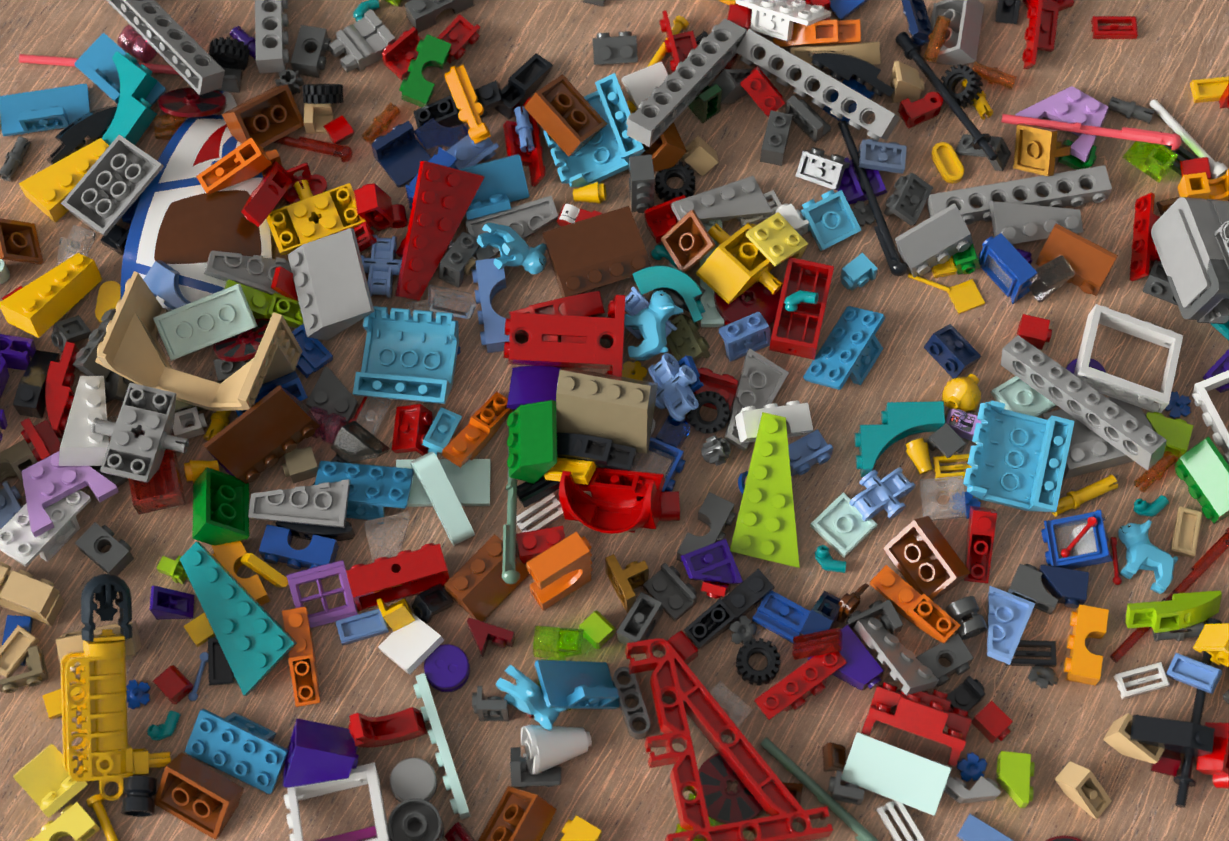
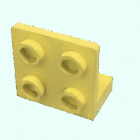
[746,212,808,266]
[14,744,88,818]

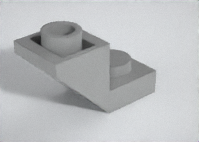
[944,775,1001,804]

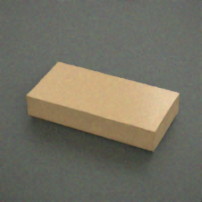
[1170,506,1203,558]
[0,625,39,678]

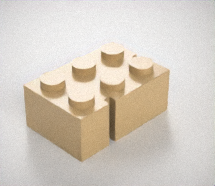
[0,561,65,627]
[55,620,142,671]

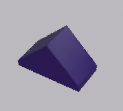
[150,586,195,620]

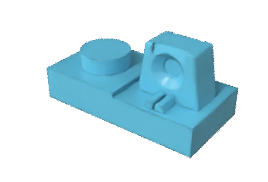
[422,407,462,456]

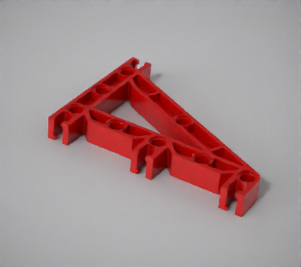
[625,638,833,841]

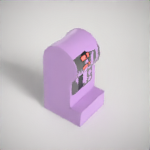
[945,409,981,441]

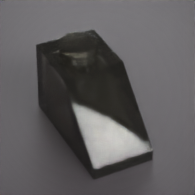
[331,421,390,462]

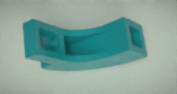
[632,265,706,322]

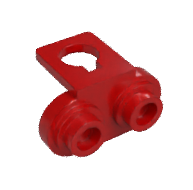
[283,163,327,204]

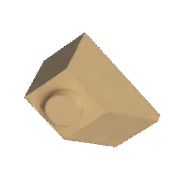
[889,61,924,103]
[1103,713,1164,764]
[1055,761,1112,819]

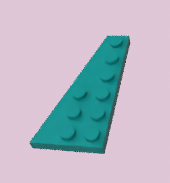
[180,542,297,696]

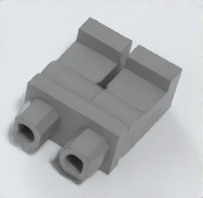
[329,9,396,72]

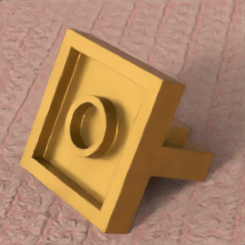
[1013,123,1071,176]
[605,554,649,613]

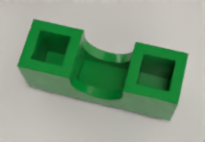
[399,34,451,107]

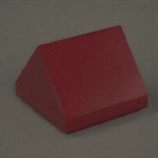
[1151,749,1181,777]
[444,822,475,841]

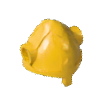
[942,374,981,412]

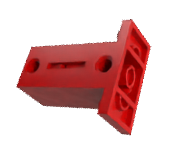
[503,295,625,377]

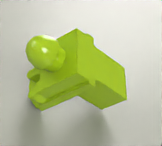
[157,555,190,584]

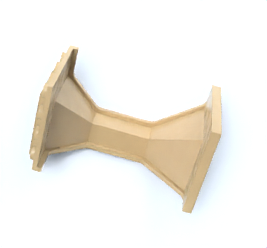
[95,271,302,411]

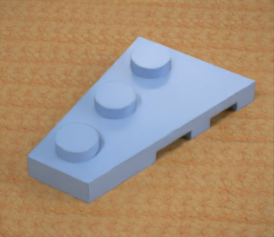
[987,586,1035,665]

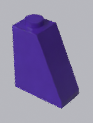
[807,625,884,691]

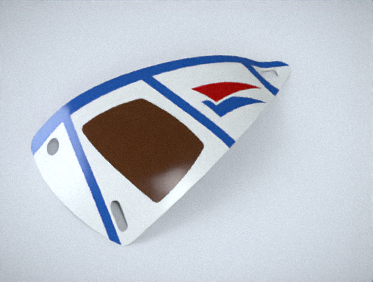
[120,91,272,312]

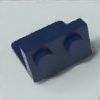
[371,121,431,187]

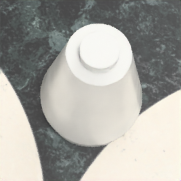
[521,725,592,774]

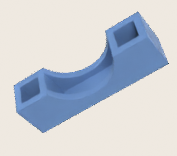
[472,258,509,353]
[143,260,191,310]

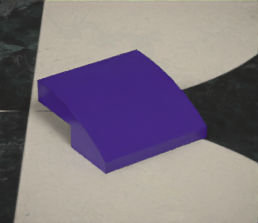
[837,157,888,205]
[507,366,560,409]

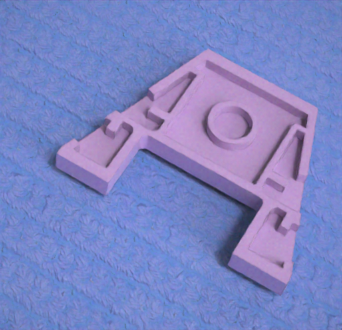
[1015,86,1108,162]
[21,451,119,537]

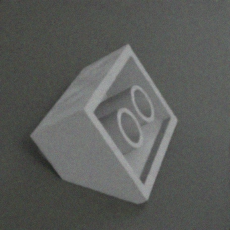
[925,0,984,66]
[895,203,973,278]

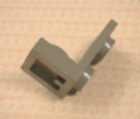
[0,645,49,693]

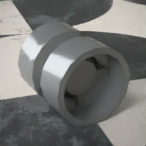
[946,596,988,640]

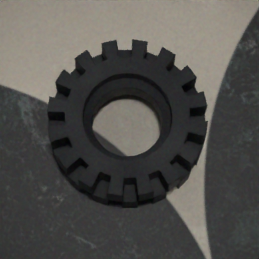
[208,37,250,71]
[941,64,983,108]
[303,84,343,104]
[655,161,696,202]
[687,391,730,434]
[736,638,781,686]

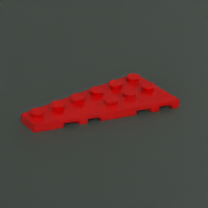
[395,161,485,301]

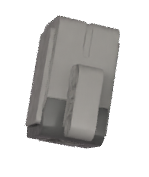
[1151,197,1229,324]

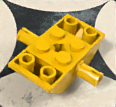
[266,180,365,255]
[696,223,783,304]

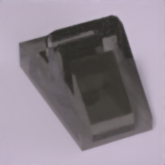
[1028,255,1076,302]

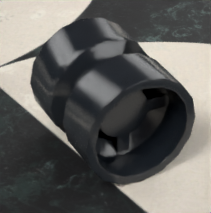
[121,776,157,817]

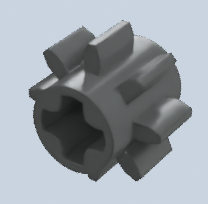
[275,68,304,95]
[701,435,731,466]

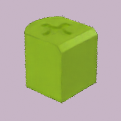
[579,610,617,649]

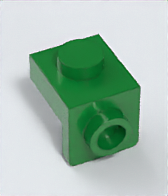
[1058,139,1097,170]
[952,244,980,275]

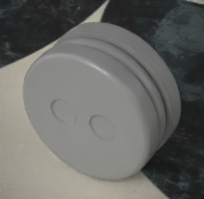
[390,758,437,803]

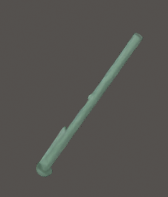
[501,431,520,584]
[760,737,879,841]

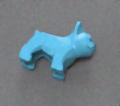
[477,223,547,274]
[624,290,683,361]
[1118,520,1178,594]
[496,665,567,731]

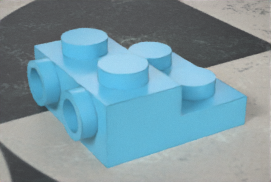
[800,189,862,251]

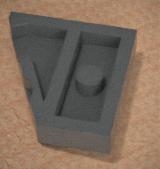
[306,366,359,425]

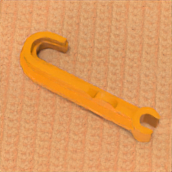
[445,64,491,144]

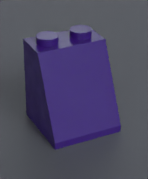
[283,718,359,788]

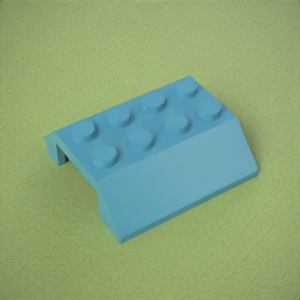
[541,73,645,187]
[353,306,459,404]
[963,400,1075,512]

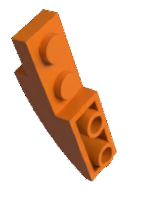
[773,19,861,48]
[441,392,513,468]
[870,565,961,643]
[282,607,321,707]

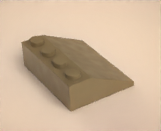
[556,368,658,454]

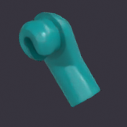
[353,0,380,22]
[651,244,678,268]
[784,290,818,312]
[1134,495,1169,517]
[815,545,846,573]
[147,710,181,741]

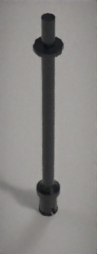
[895,32,998,161]
[1173,618,1222,808]

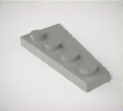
[671,176,773,223]
[465,196,558,260]
[989,201,1083,244]
[204,251,292,295]
[724,348,789,451]
[248,479,350,528]
[854,617,939,695]

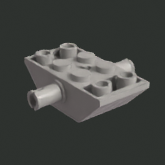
[92,383,189,483]

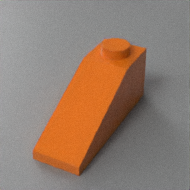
[196,137,272,195]

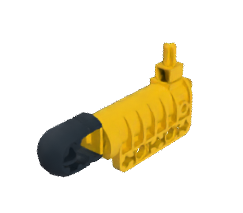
[61,574,171,801]

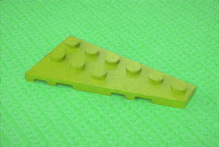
[730,412,800,568]

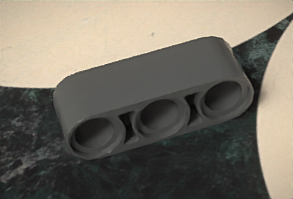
[613,667,650,740]

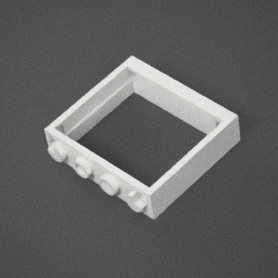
[1074,304,1183,413]
[1192,370,1229,465]
[284,762,390,841]

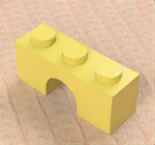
[26,802,101,841]

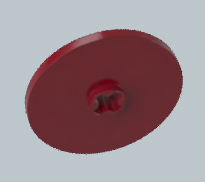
[714,281,780,325]

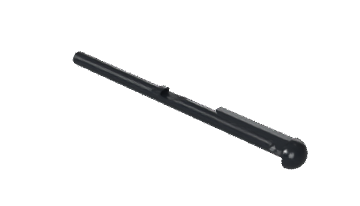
[838,120,908,276]

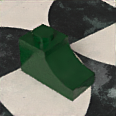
[688,84,722,123]

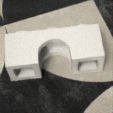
[735,400,813,444]

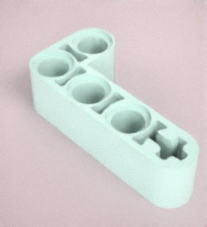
[410,452,475,546]

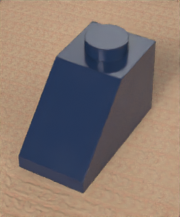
[1038,565,1089,608]
[800,591,841,643]

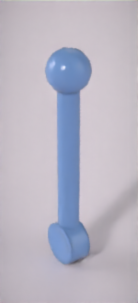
[188,652,208,701]

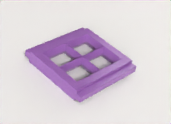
[287,560,358,628]

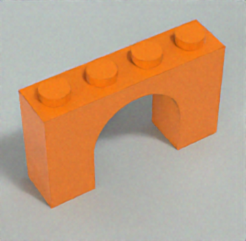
[526,531,593,611]

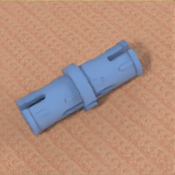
[514,106,535,152]

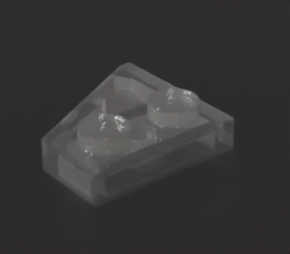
[364,511,410,563]

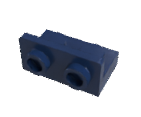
[902,0,935,47]
[924,324,982,378]

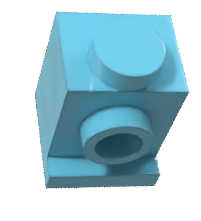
[840,253,878,291]

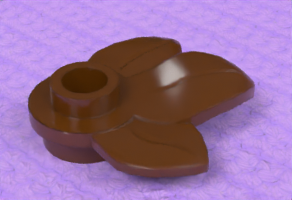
[837,584,869,623]

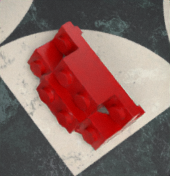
[559,467,665,534]
[861,682,972,767]

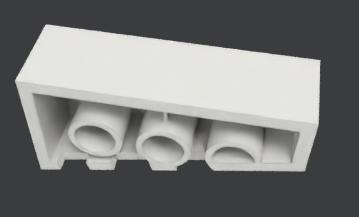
[59,376,109,466]

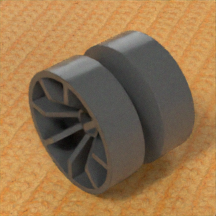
[388,798,444,841]

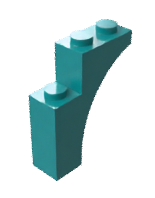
[101,51,158,146]
[854,401,945,477]

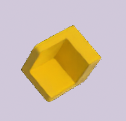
[376,598,415,632]

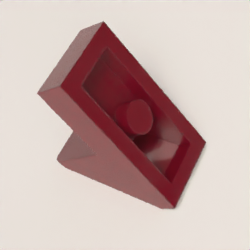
[467,617,515,657]

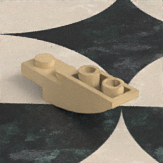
[791,41,881,69]

